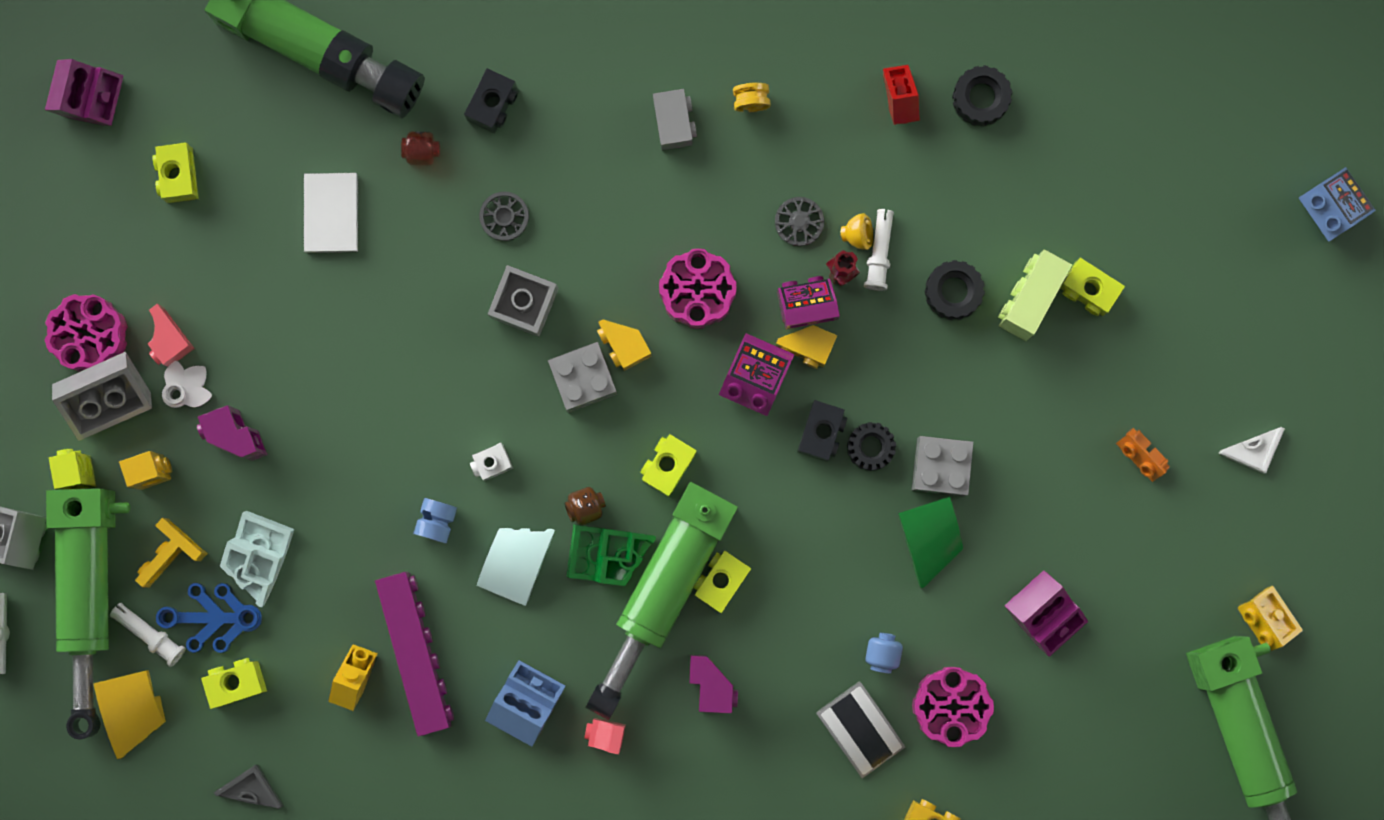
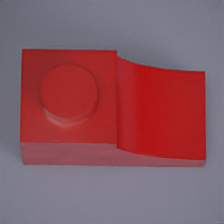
[883,65,920,125]

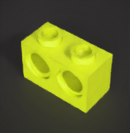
[48,449,96,490]

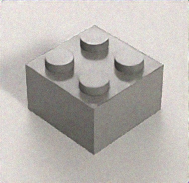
[488,265,559,337]
[548,342,618,413]
[912,436,973,497]

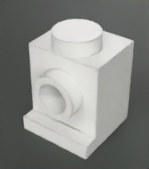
[470,443,514,481]

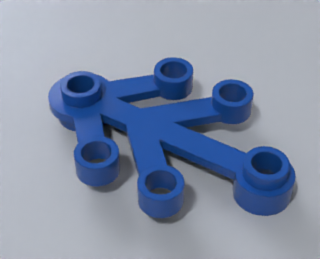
[156,583,262,653]

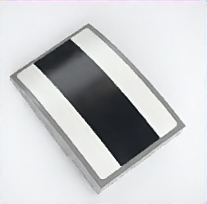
[816,682,905,778]

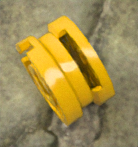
[733,83,771,112]

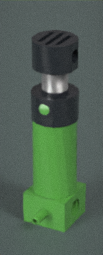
[204,0,425,119]

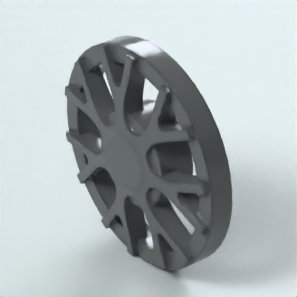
[479,192,529,241]
[775,197,824,246]

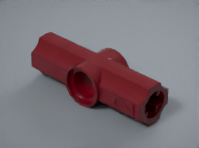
[826,250,860,286]

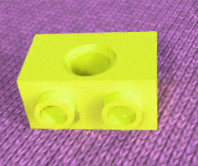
[153,143,199,203]
[1060,258,1125,316]
[640,434,697,497]
[694,551,751,613]
[201,658,267,709]

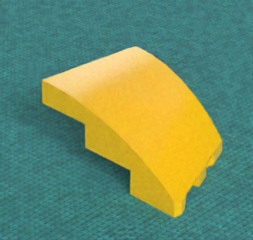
[93,670,166,759]

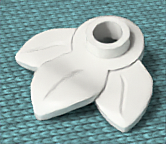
[162,361,212,408]

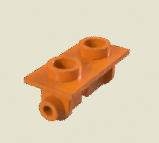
[1116,428,1170,482]

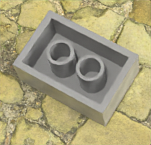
[52,352,152,441]

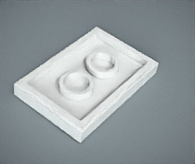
[304,173,358,253]

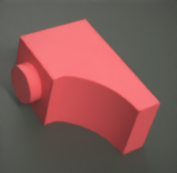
[148,304,195,367]
[584,718,626,755]

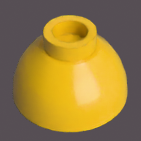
[841,213,873,250]

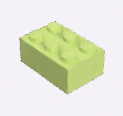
[998,250,1072,341]

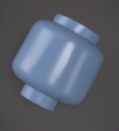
[865,632,903,673]

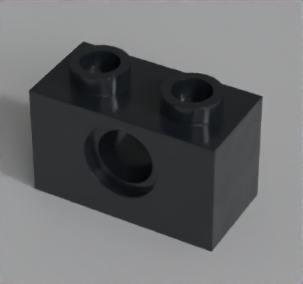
[464,68,519,134]
[797,400,848,462]

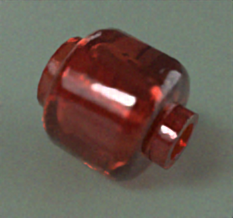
[401,131,440,166]

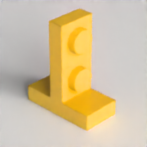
[135,518,208,588]

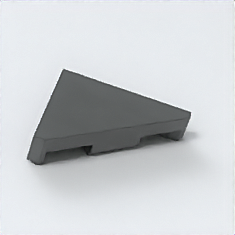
[213,764,284,809]

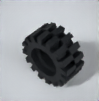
[847,422,896,471]

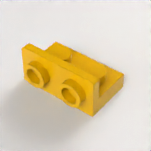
[1238,585,1303,651]

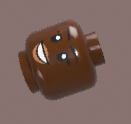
[564,487,606,525]

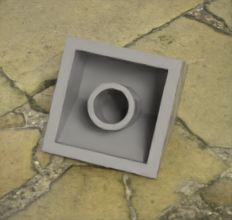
[0,506,46,570]

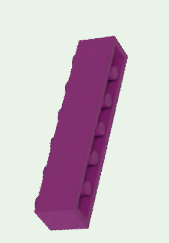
[375,572,454,736]

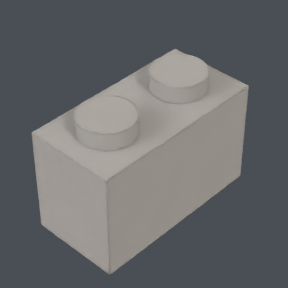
[653,89,697,150]

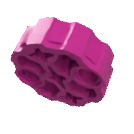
[659,249,736,329]
[44,294,128,372]
[912,667,994,747]

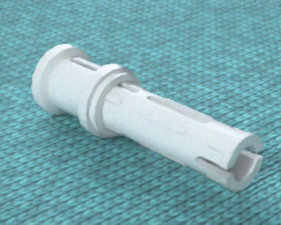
[864,209,894,291]
[110,603,186,667]

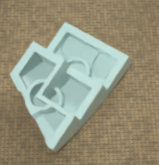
[220,511,294,607]
[476,528,555,606]

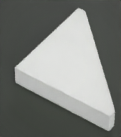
[1219,427,1285,474]

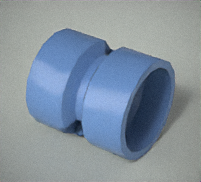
[413,498,457,543]

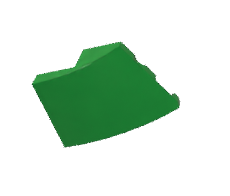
[898,497,963,588]
[566,524,656,586]

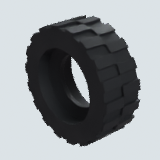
[952,65,1012,127]
[925,260,985,320]

